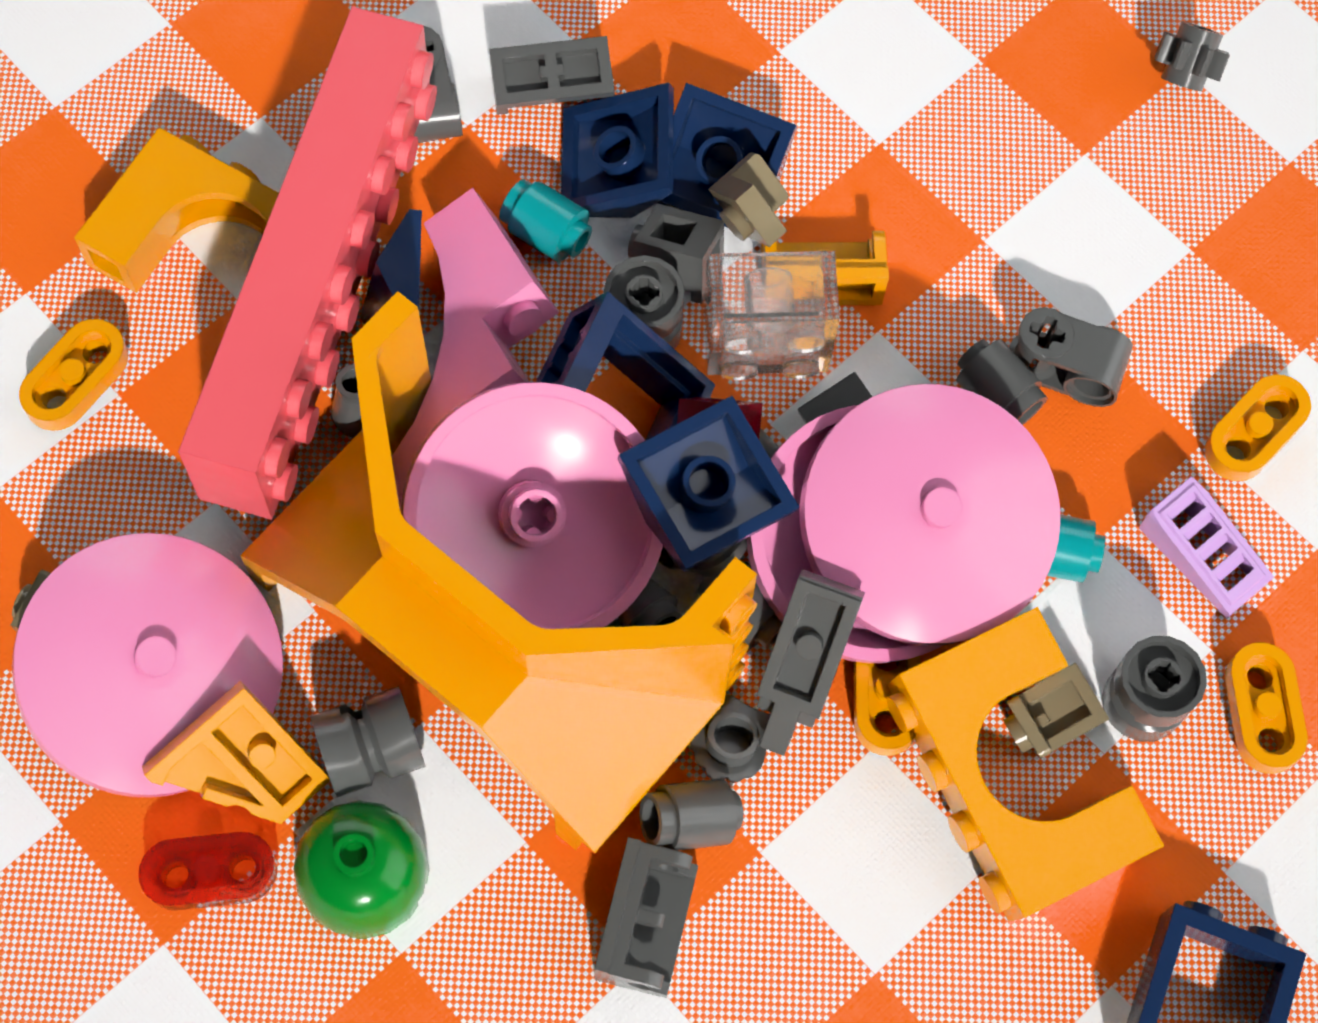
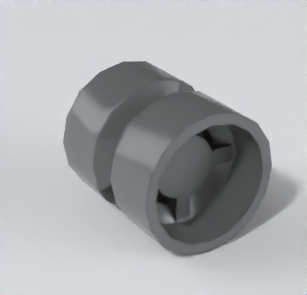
[604,255,685,349]
[1102,636,1207,742]
[310,686,426,797]

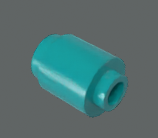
[499,179,592,262]
[1047,514,1106,583]

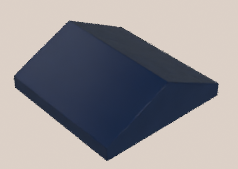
[561,82,674,218]
[660,83,797,228]
[360,209,422,325]
[617,396,800,572]

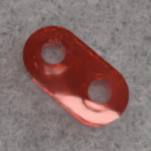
[138,832,278,911]

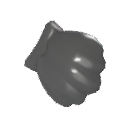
[691,694,771,783]

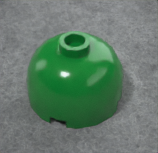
[293,800,430,939]

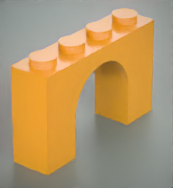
[74,127,279,325]
[887,607,1164,922]

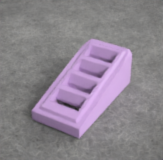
[1139,476,1274,619]

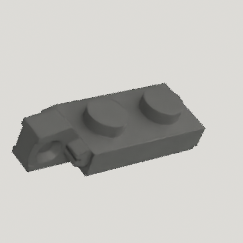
[756,569,865,756]

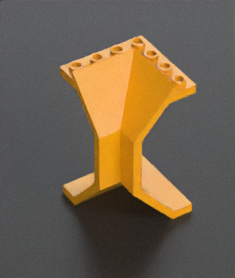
[240,291,757,853]

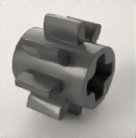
[1154,21,1230,92]

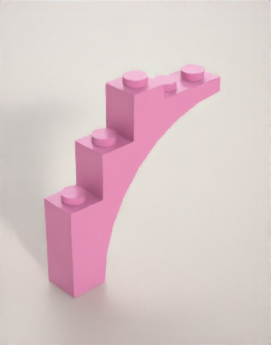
[392,188,559,512]

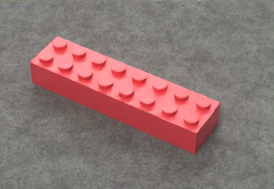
[178,6,437,520]

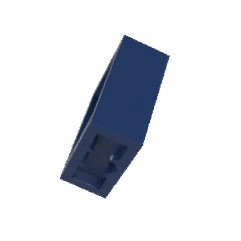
[536,291,715,441]
[1126,901,1307,1023]

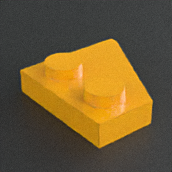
[142,681,330,824]

